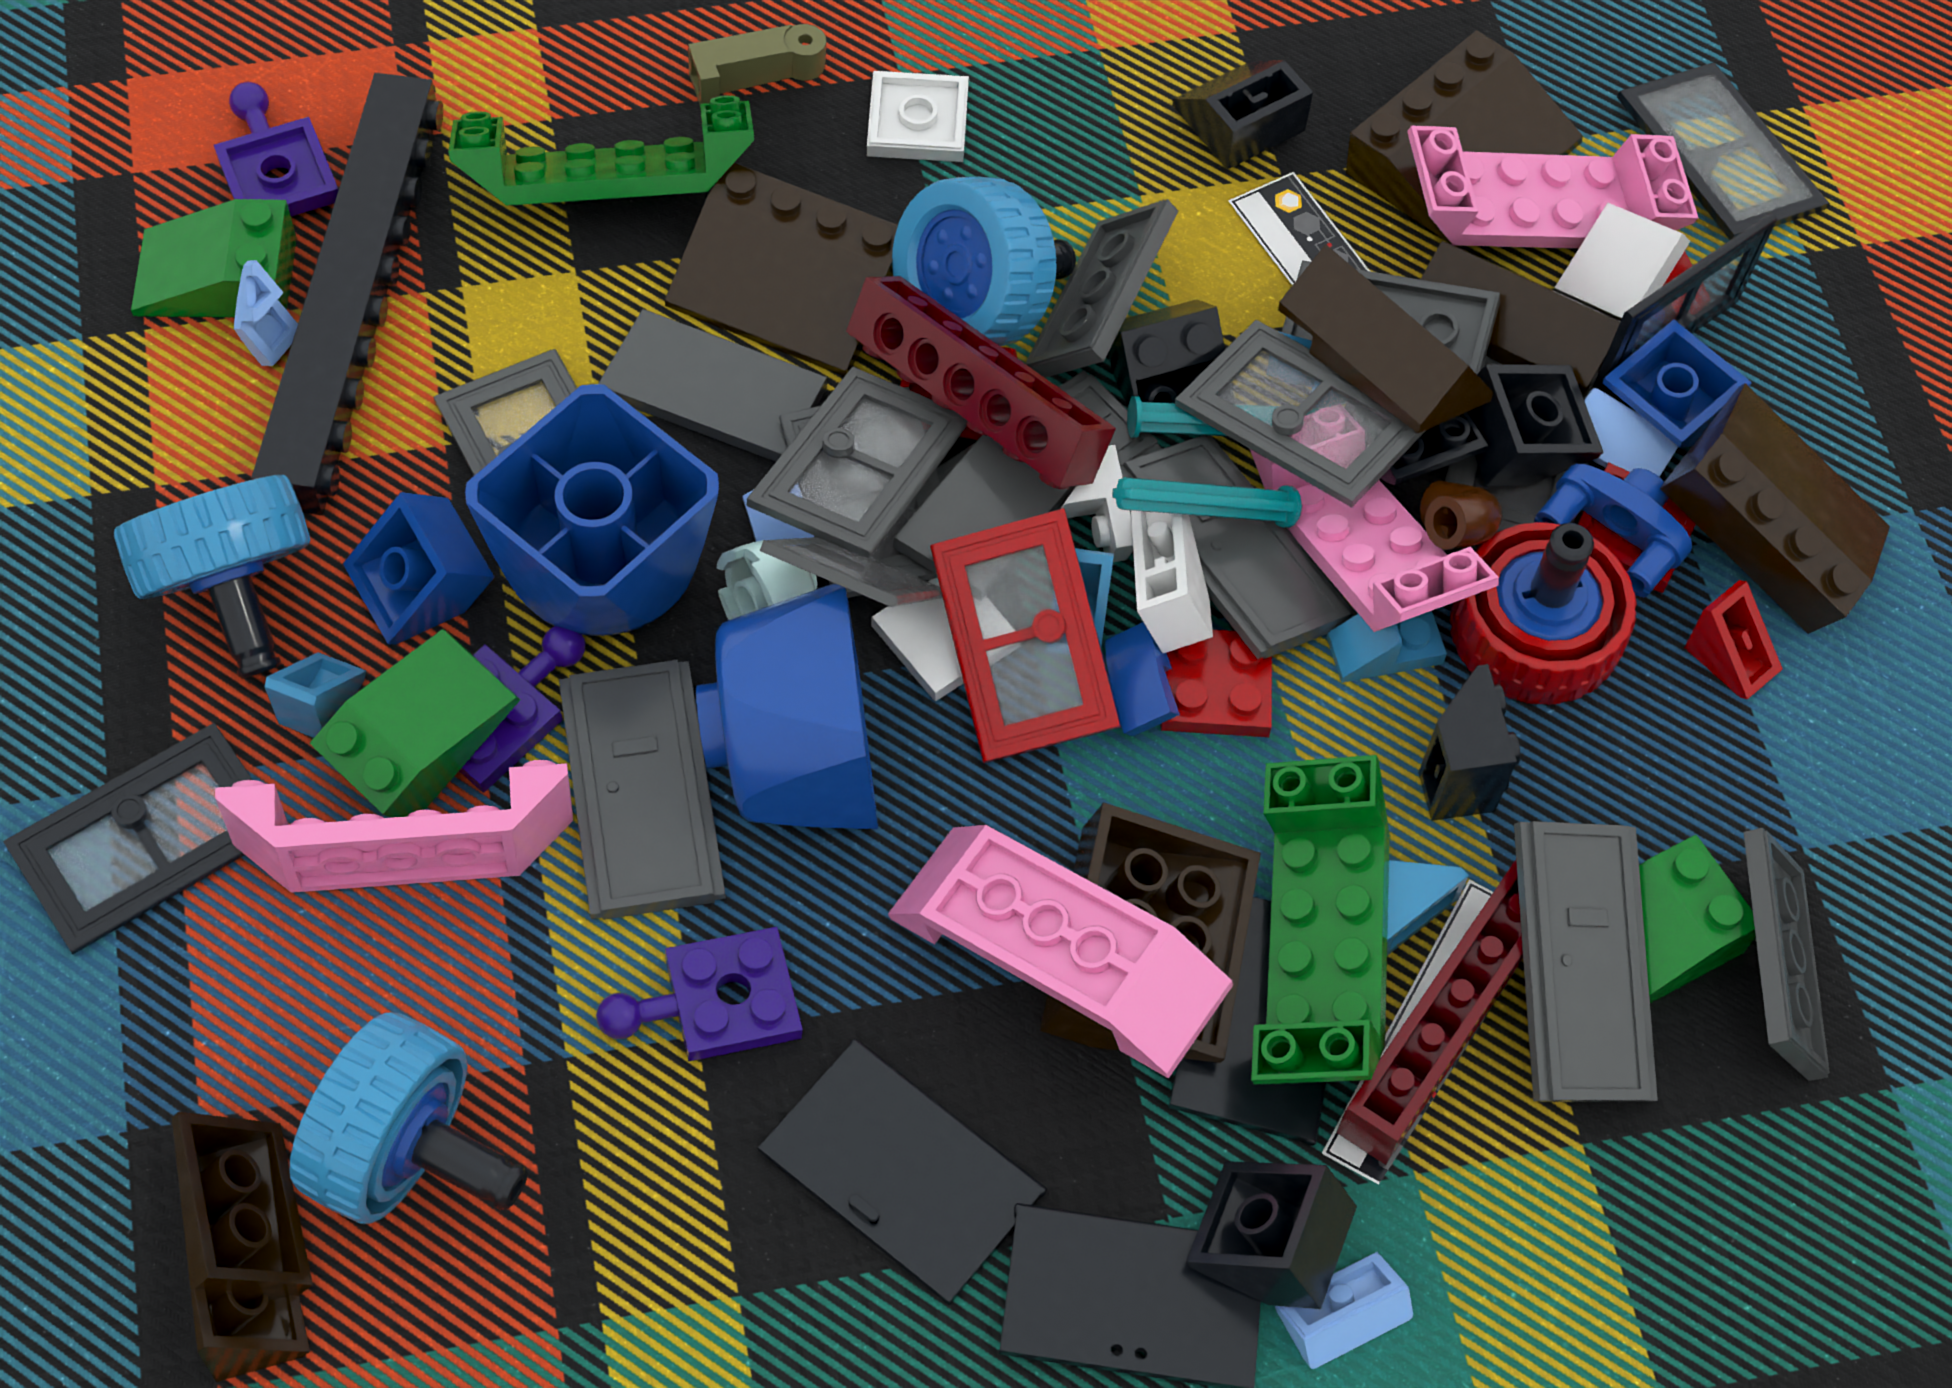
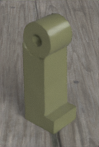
[688,24,826,104]

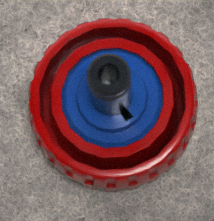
[1449,522,1637,705]

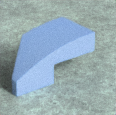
[234,260,298,366]

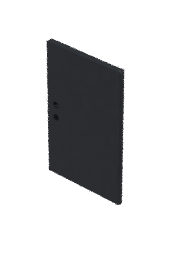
[1168,897,1326,1146]
[758,1039,1047,1305]
[999,1203,1261,1388]

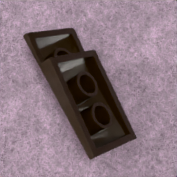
[1420,241,1621,394]
[1278,244,1493,433]
[172,1112,313,1382]

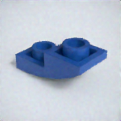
[1105,622,1180,736]

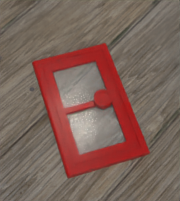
[930,508,1121,763]

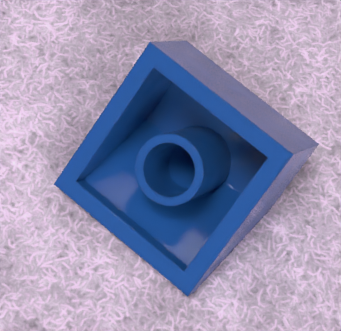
[1603,319,1752,448]
[343,492,495,645]

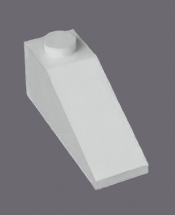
[1131,511,1213,654]

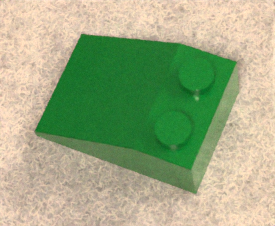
[131,199,297,318]
[309,629,521,818]
[1639,834,1756,1003]

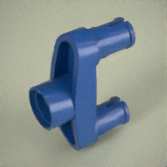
[1534,464,1692,598]

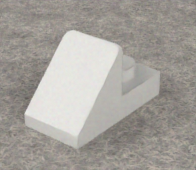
[1061,445,1133,562]

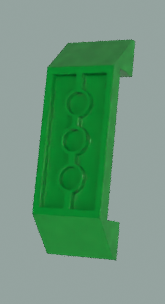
[448,95,754,206]
[1251,755,1390,1085]

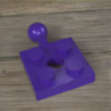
[214,82,339,216]
[459,626,585,793]
[596,927,803,1062]

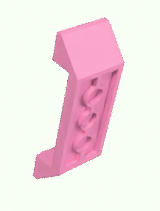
[1407,126,1698,249]
[1250,405,1499,632]
[215,760,573,893]
[888,825,1233,1079]

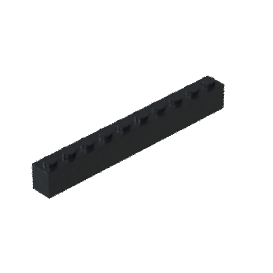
[251,73,443,516]

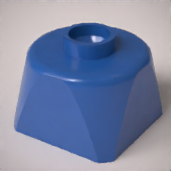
[465,384,719,636]
[696,583,878,829]

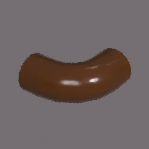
[1420,481,1503,550]

